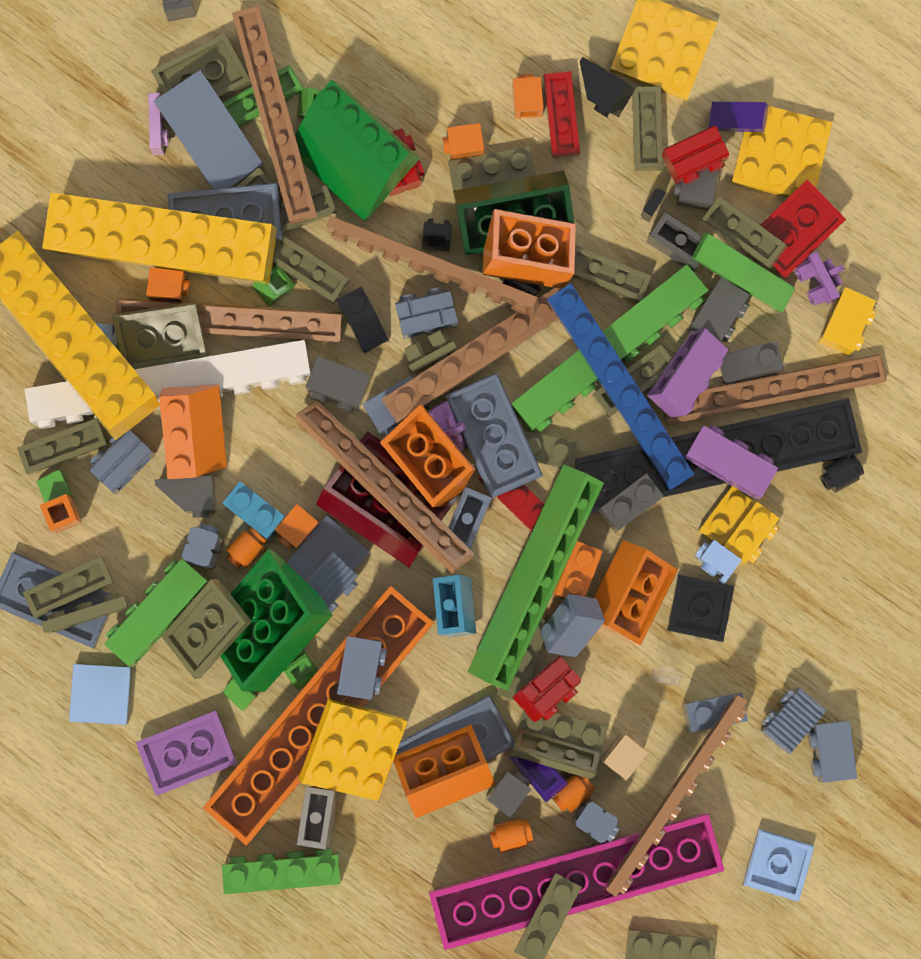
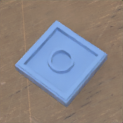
[69,664,132,725]
[742,829,814,902]

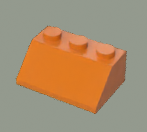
[483,209,576,289]
[159,384,227,479]
[380,404,475,507]
[594,540,678,646]
[393,725,496,818]

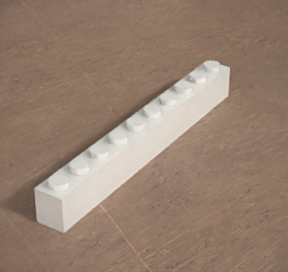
[24,340,311,429]

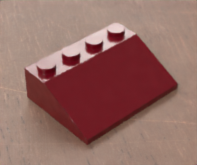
[316,431,460,568]

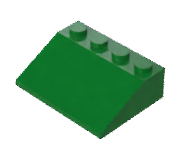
[295,80,420,222]
[220,549,333,692]

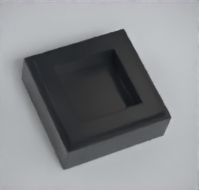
[641,188,666,222]

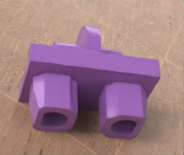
[794,252,845,306]
[428,401,467,451]

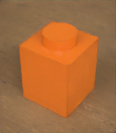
[512,74,543,119]
[442,123,484,160]
[146,267,190,302]
[40,494,83,534]
[275,504,320,550]

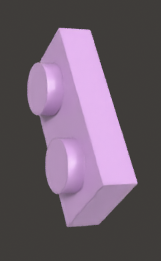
[149,93,169,155]

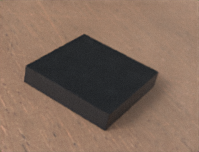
[667,575,734,642]

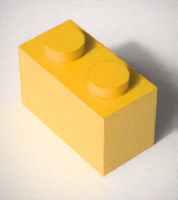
[818,287,877,356]

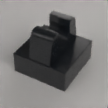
[422,218,452,252]

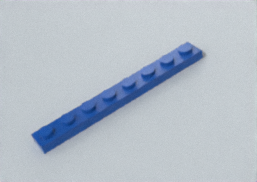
[546,284,694,490]

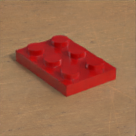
[760,179,847,279]

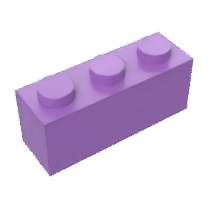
[647,328,728,417]
[684,425,778,500]

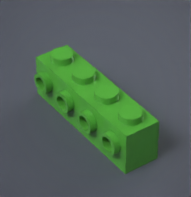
[104,559,209,667]
[222,848,342,894]

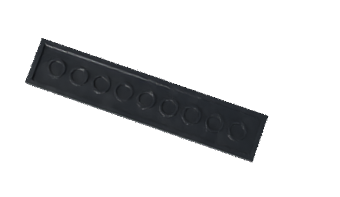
[574,398,862,514]

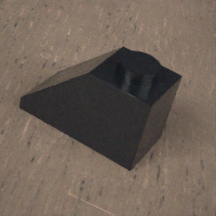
[580,57,636,118]
[337,286,389,354]

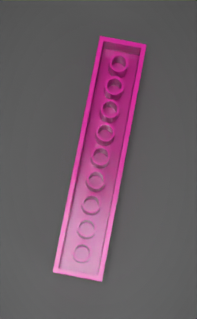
[429,812,725,950]

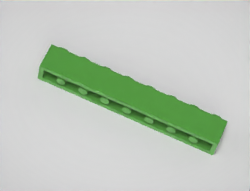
[511,265,708,432]
[468,464,604,691]

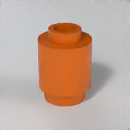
[226,526,267,569]
[552,774,596,813]
[489,818,533,853]

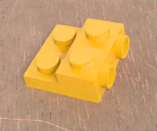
[698,486,780,565]

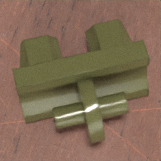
[404,329,457,373]

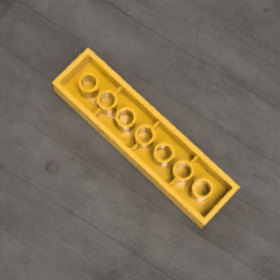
[42,193,277,284]
[0,231,160,441]

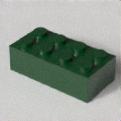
[453,170,576,256]

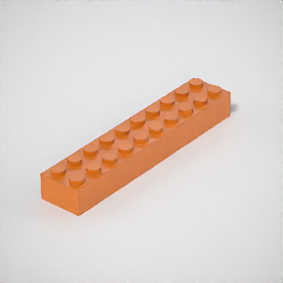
[203,586,434,846]

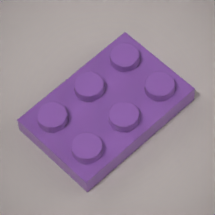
[136,710,238,796]

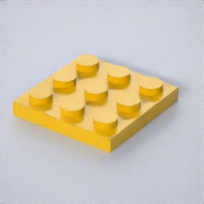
[610,0,717,101]
[731,106,832,198]
[298,699,408,801]

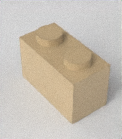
[600,733,648,781]

